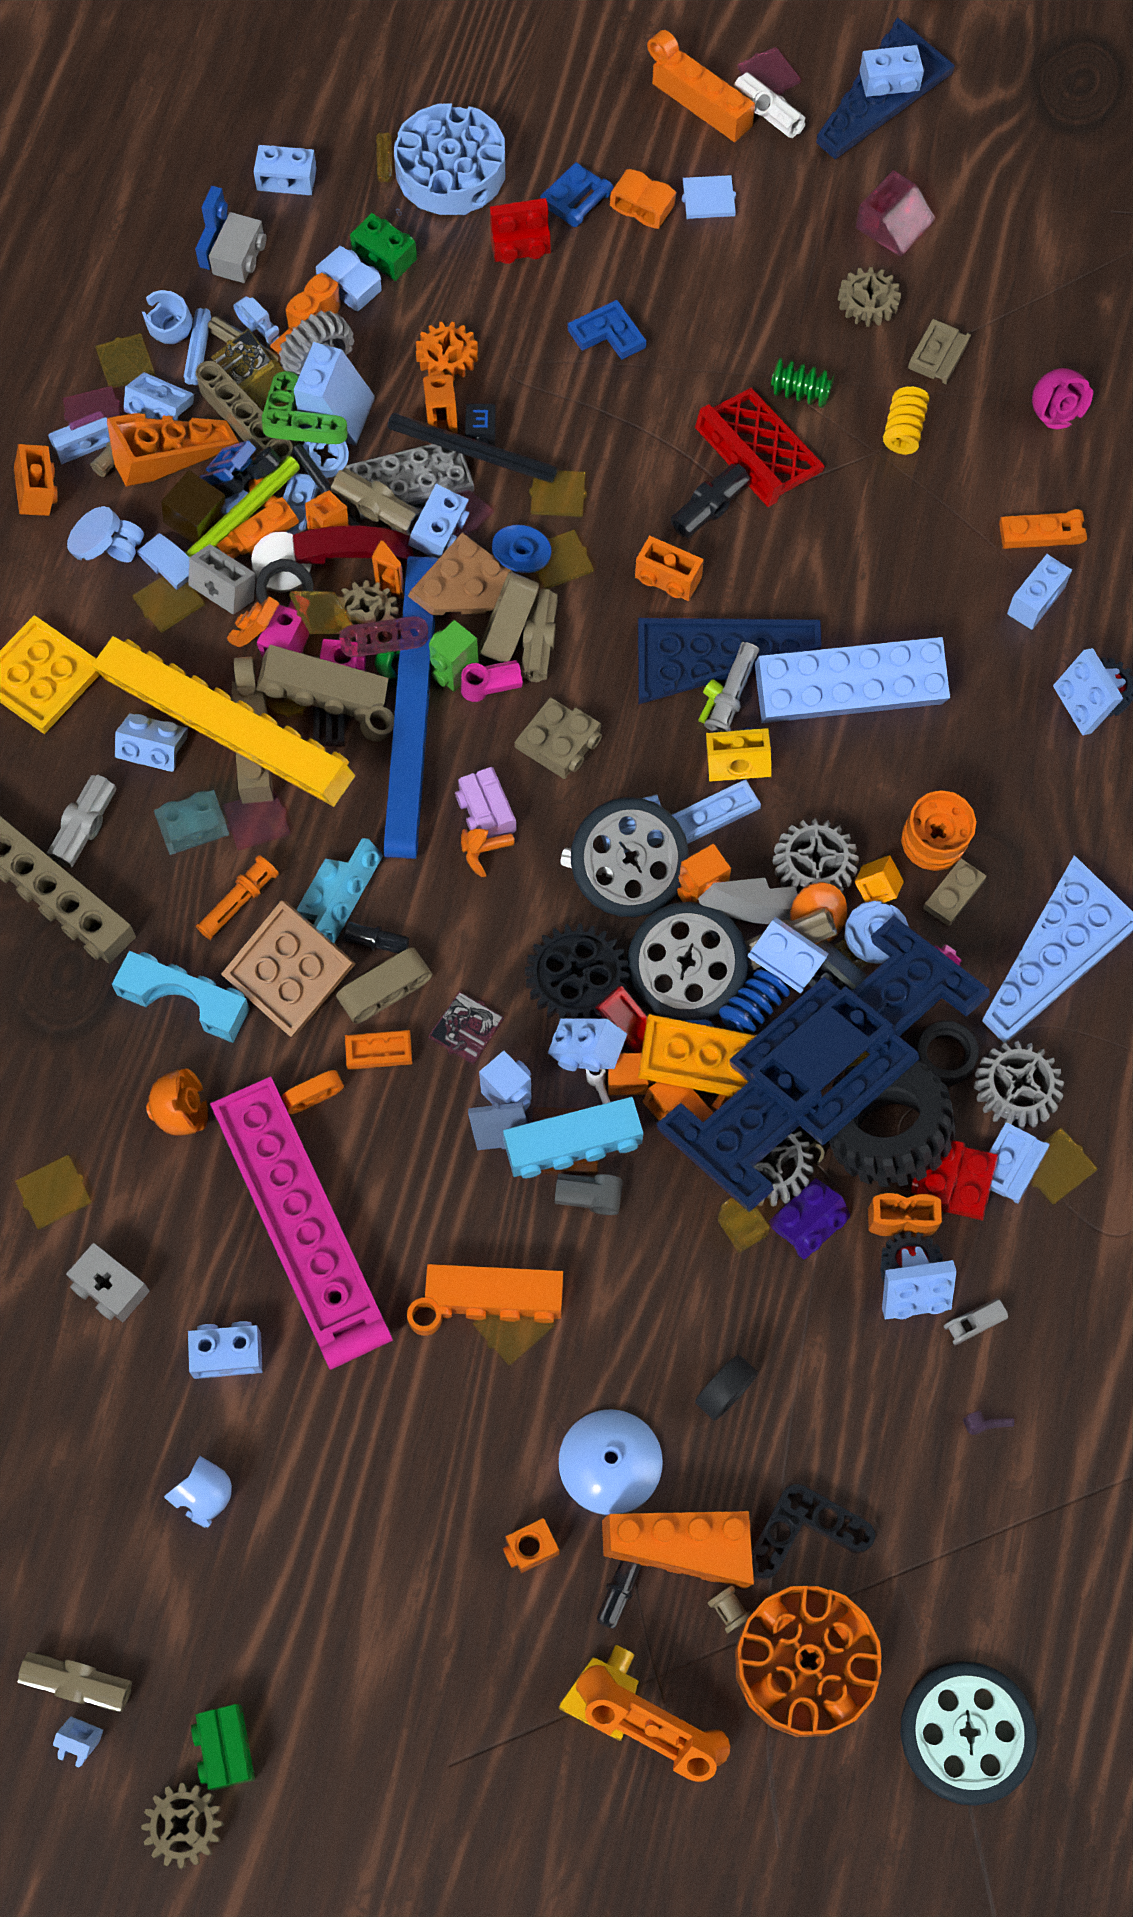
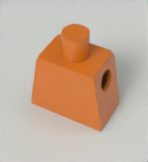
[423,371,458,444]

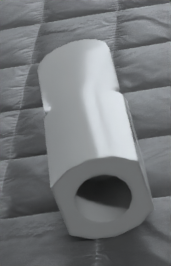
[944,1298,1008,1346]

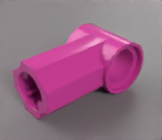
[461,660,523,702]

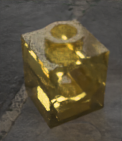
[718,1198,770,1253]

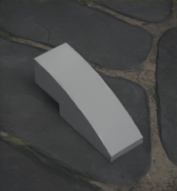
[698,878,798,924]

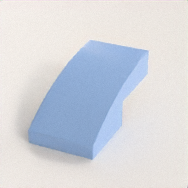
[137,533,190,590]

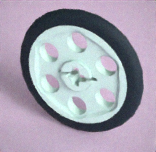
[900,1661,1037,1806]

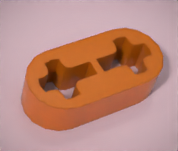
[281,1070,344,1114]

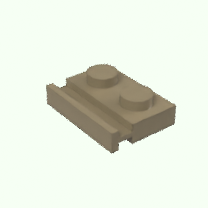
[908,319,971,384]

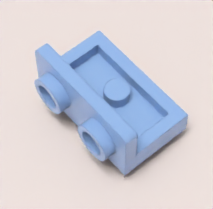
[115,713,188,772]

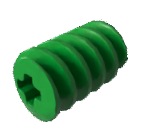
[770,357,835,408]

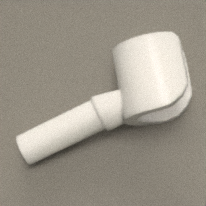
[586,1069,610,1104]

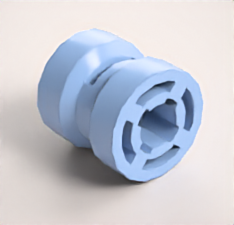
[106,520,144,563]

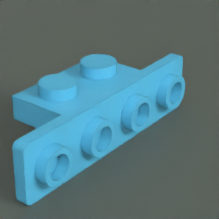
[296,838,383,943]

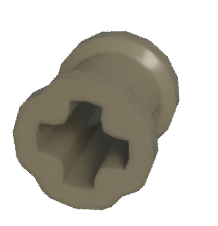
[708,1586,752,1634]

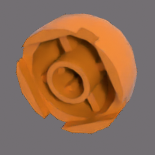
[146,1068,208,1136]

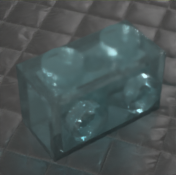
[154,790,229,855]

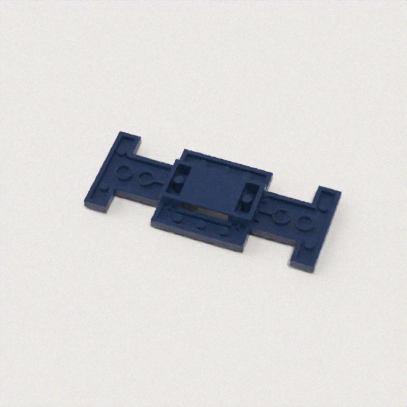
[656,916,990,1212]

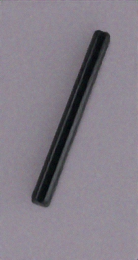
[388,413,558,483]

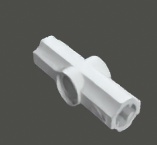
[734,72,806,138]

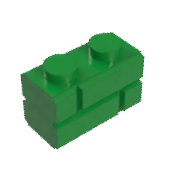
[191,1704,255,1791]

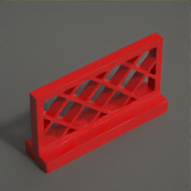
[695,388,825,507]

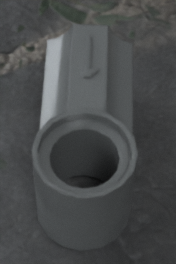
[555,1174,623,1215]

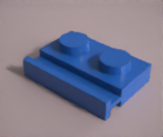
[200,440,256,485]

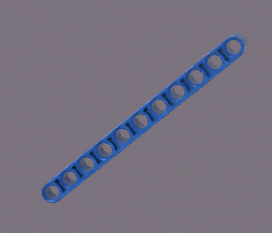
[384,556,439,859]

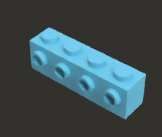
[503,1097,644,1178]

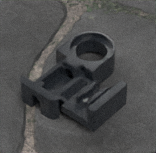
[216,447,281,499]

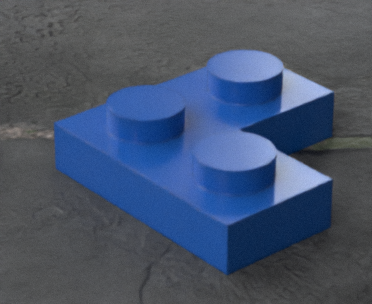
[195,186,228,270]
[568,300,646,360]

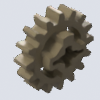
[838,267,901,327]
[332,580,399,645]
[141,1783,224,1868]

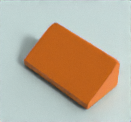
[372,540,405,599]

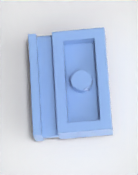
[747,917,829,993]
[989,1123,1050,1204]

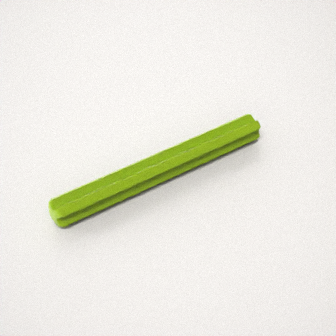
[185,456,300,557]

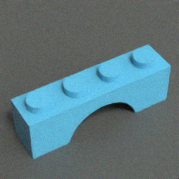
[112,951,250,1043]

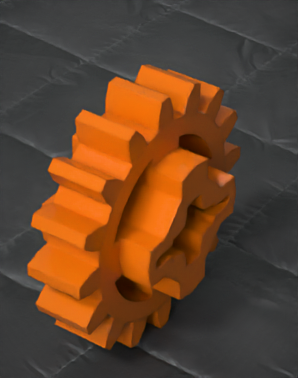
[416,322,478,381]

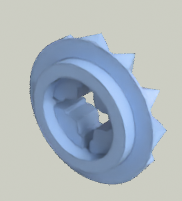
[302,441,349,478]

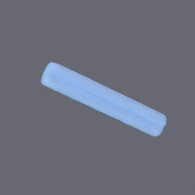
[183,308,211,385]

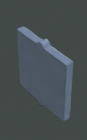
[468,1102,528,1150]

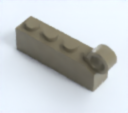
[256,645,394,742]
[232,656,274,805]

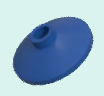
[492,525,551,573]

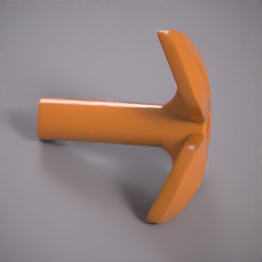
[461,829,514,877]

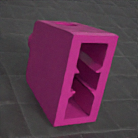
[257,597,310,657]

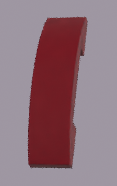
[292,526,414,565]

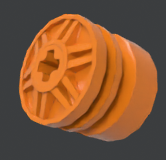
[901,790,977,871]

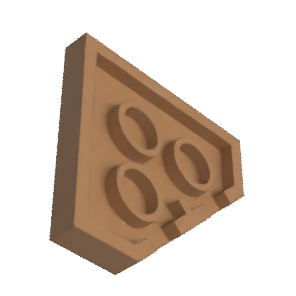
[408,532,511,615]

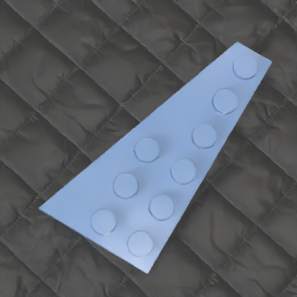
[982,855,1133,1043]

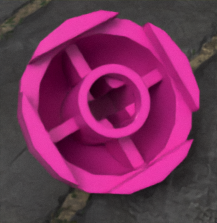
[1032,368,1093,430]

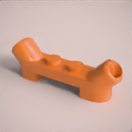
[576,1665,730,1782]

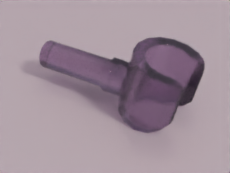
[963,1411,1014,1435]

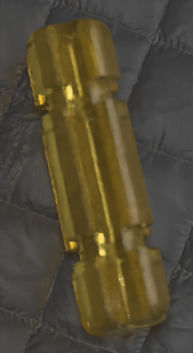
[376,132,393,183]

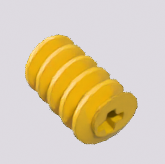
[883,386,930,455]

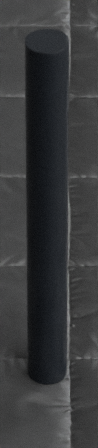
[292,444,360,526]

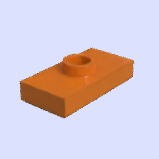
[345,1030,413,1070]

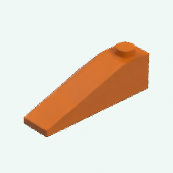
[107,413,239,486]

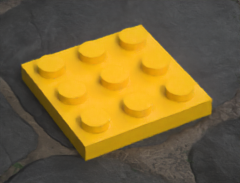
[0,615,100,735]

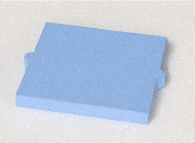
[682,175,736,219]

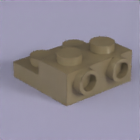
[514,697,602,779]

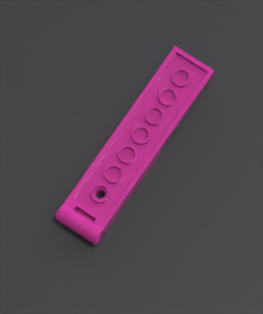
[210,1076,393,1370]

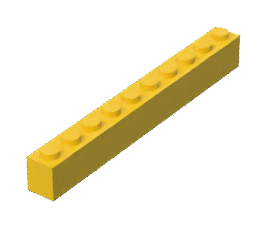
[92,636,355,807]

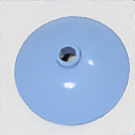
[559,1409,663,1515]

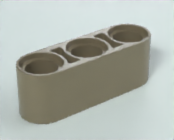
[478,571,539,663]
[336,948,433,1024]

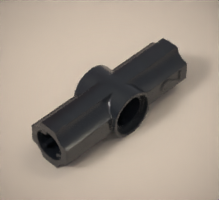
[670,463,751,538]

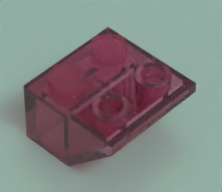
[856,170,935,257]

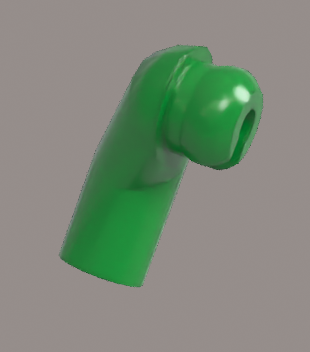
[374,641,400,686]

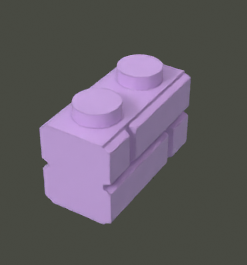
[455,767,516,838]

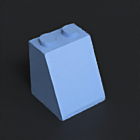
[294,342,375,445]

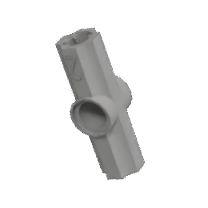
[46,775,117,868]

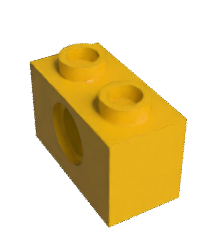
[706,728,771,782]

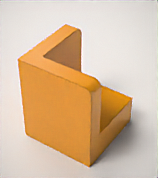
[855,855,904,903]

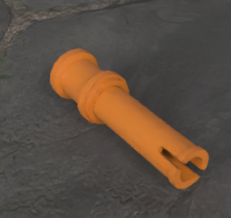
[196,855,279,940]

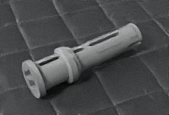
[704,642,759,732]

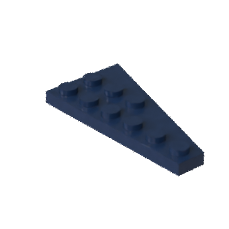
[816,17,955,159]
[638,618,821,705]

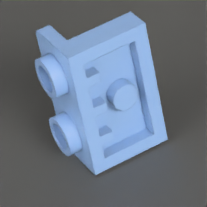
[124,372,194,421]

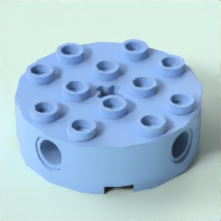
[394,103,505,215]

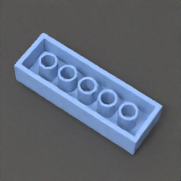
[755,637,950,723]

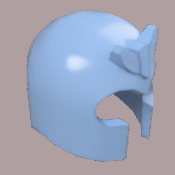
[142,290,193,344]
[164,1456,232,1528]

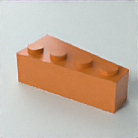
[602,1511,754,1589]

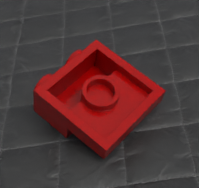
[490,198,551,264]
[911,1140,999,1220]

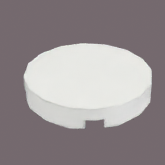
[251,532,312,593]

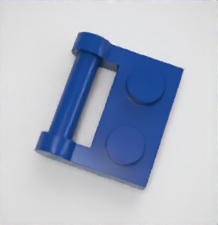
[540,162,614,227]

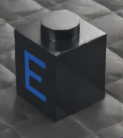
[465,404,496,447]

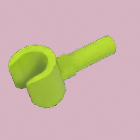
[698,679,723,723]

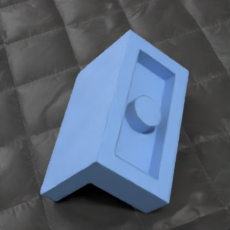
[48,413,110,464]

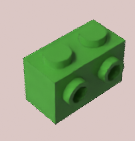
[429,620,479,692]

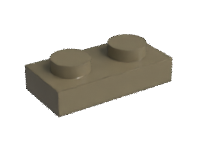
[923,858,987,926]

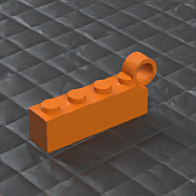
[647,30,755,142]
[407,1264,563,1336]

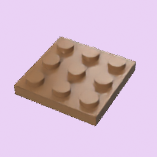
[221,900,356,1037]

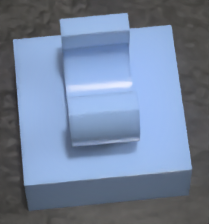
[53,1716,103,1767]

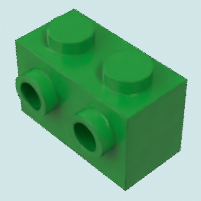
[350,213,417,281]

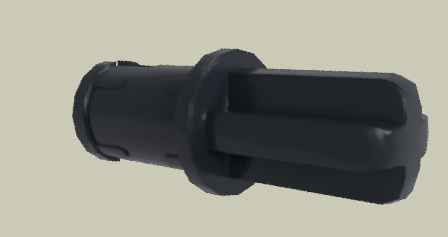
[344,921,409,954]
[597,1560,643,1629]

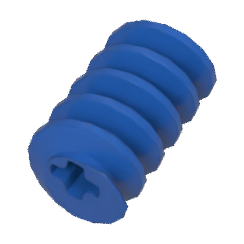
[719,970,790,1033]

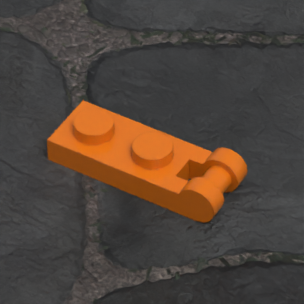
[999,509,1087,549]

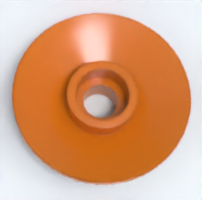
[790,882,847,944]

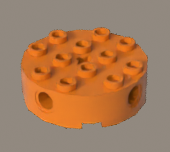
[735,1586,882,1737]

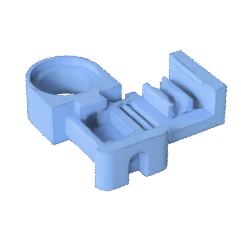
[233,296,279,349]

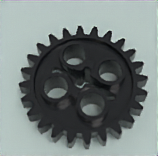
[525,923,629,1022]

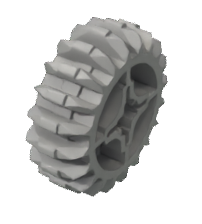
[279,311,354,377]
[772,818,859,893]
[974,1041,1064,1129]
[754,1131,814,1207]

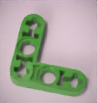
[262,371,348,444]

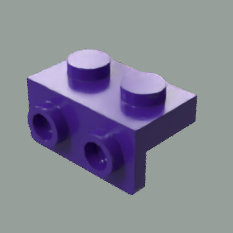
[768,1178,850,1259]

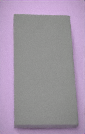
[345,444,474,520]

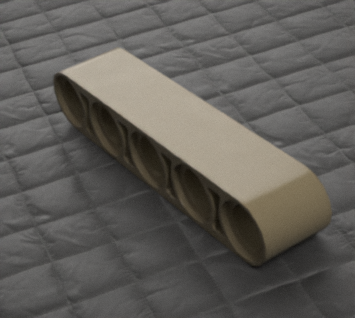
[196,361,295,464]

